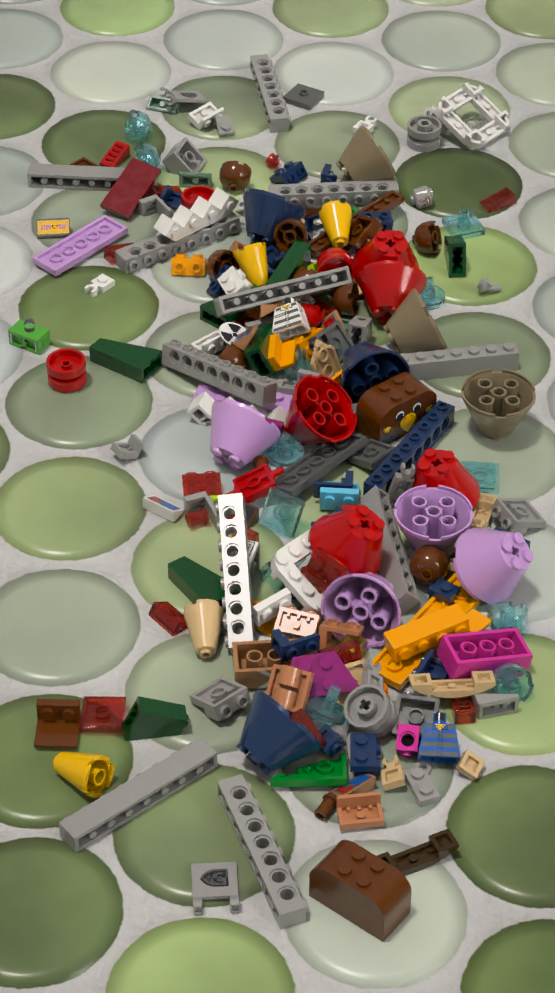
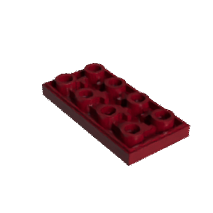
[100,157,161,220]

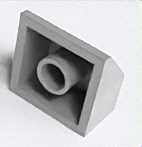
[162,137,207,175]

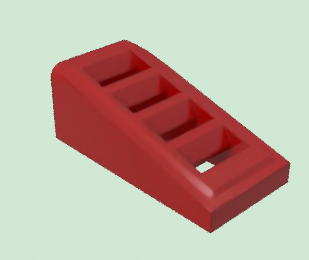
[99,141,130,167]

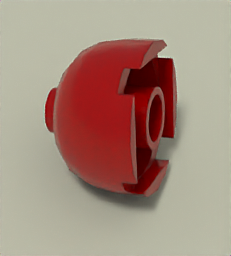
[301,302,326,328]

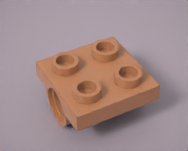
[266,664,315,715]

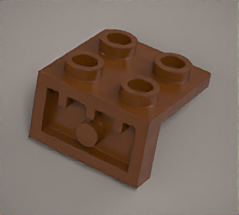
[34,699,81,749]

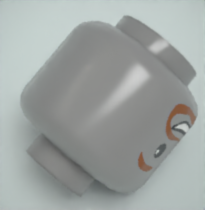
[410,186,435,209]

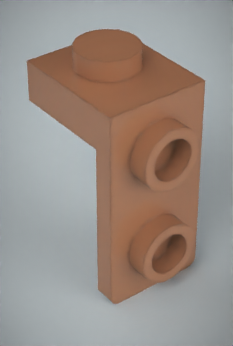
[316,618,364,650]

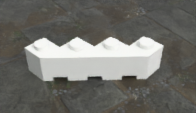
[153,187,239,242]
[187,391,287,433]

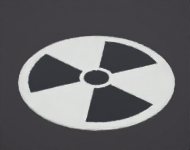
[219,322,246,345]

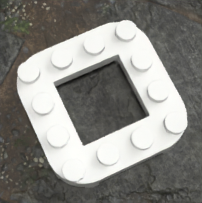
[434,82,509,150]
[270,530,325,619]

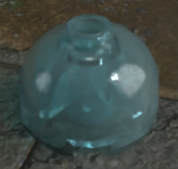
[124,109,153,142]
[134,142,161,167]
[487,601,528,633]
[491,662,534,705]

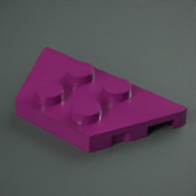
[290,651,359,698]

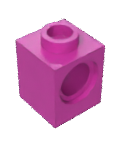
[396,724,420,757]

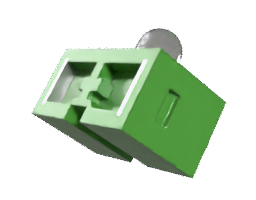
[8,318,50,355]

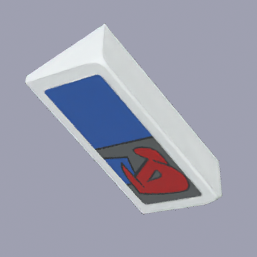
[142,495,185,523]

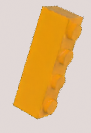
[383,603,470,663]

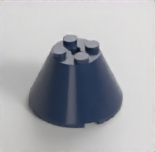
[243,188,307,248]
[340,341,410,404]
[236,690,322,775]

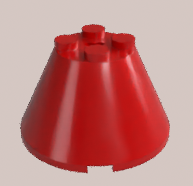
[353,230,420,282]
[357,260,427,325]
[284,374,357,446]
[412,448,480,510]
[308,505,385,579]

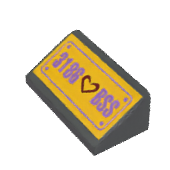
[36,218,70,239]

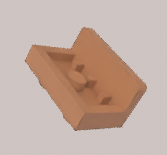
[336,791,384,831]

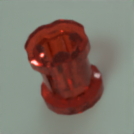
[185,507,209,528]

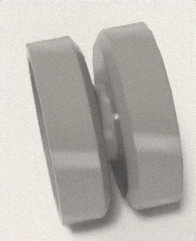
[407,115,442,152]
[343,684,398,739]

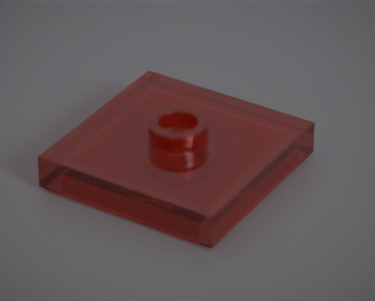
[79,696,127,733]

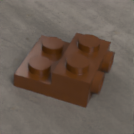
[346,215,383,249]

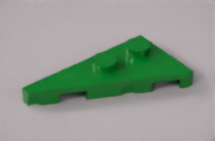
[270,753,347,787]

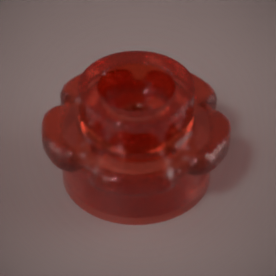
[266,153,280,168]

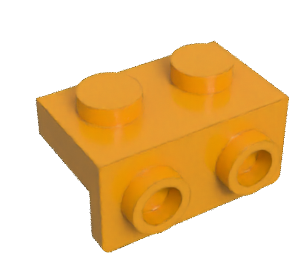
[171,254,207,276]

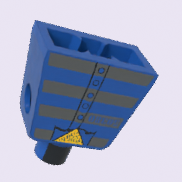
[418,712,460,764]

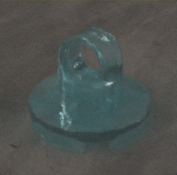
[420,276,445,310]
[267,432,305,468]
[305,684,346,726]

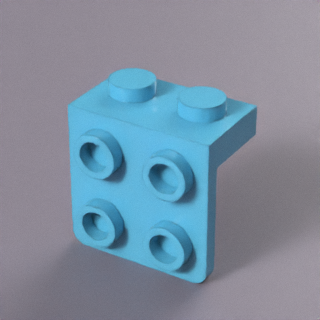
[320,481,360,511]

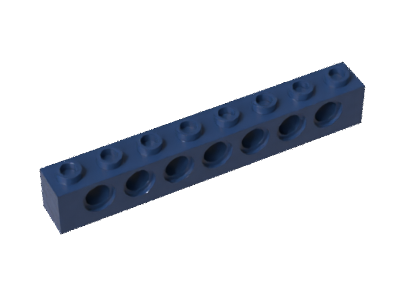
[363,400,455,495]

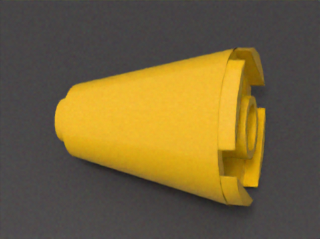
[319,200,352,248]
[232,242,268,287]
[53,752,114,798]

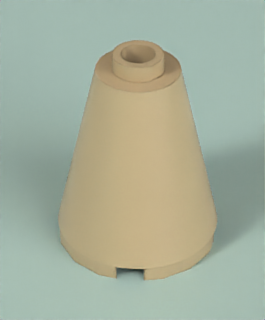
[183,599,224,659]

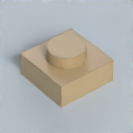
[455,749,485,781]

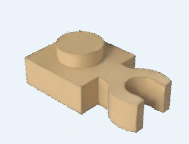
[381,755,406,791]

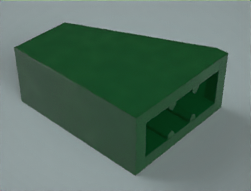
[444,236,466,277]
[122,696,189,741]

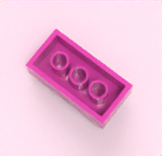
[437,628,533,679]

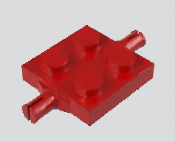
[224,463,285,503]

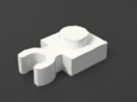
[352,116,377,133]
[84,273,115,297]

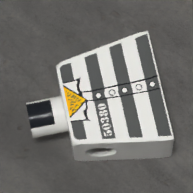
[272,297,310,341]

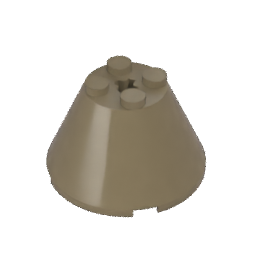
[336,125,397,181]
[383,288,448,354]
[461,369,536,441]

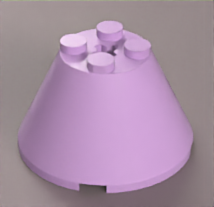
[210,399,281,471]
[394,485,473,552]
[453,528,534,605]
[321,572,401,650]

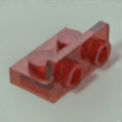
[182,471,222,497]
[300,547,350,591]

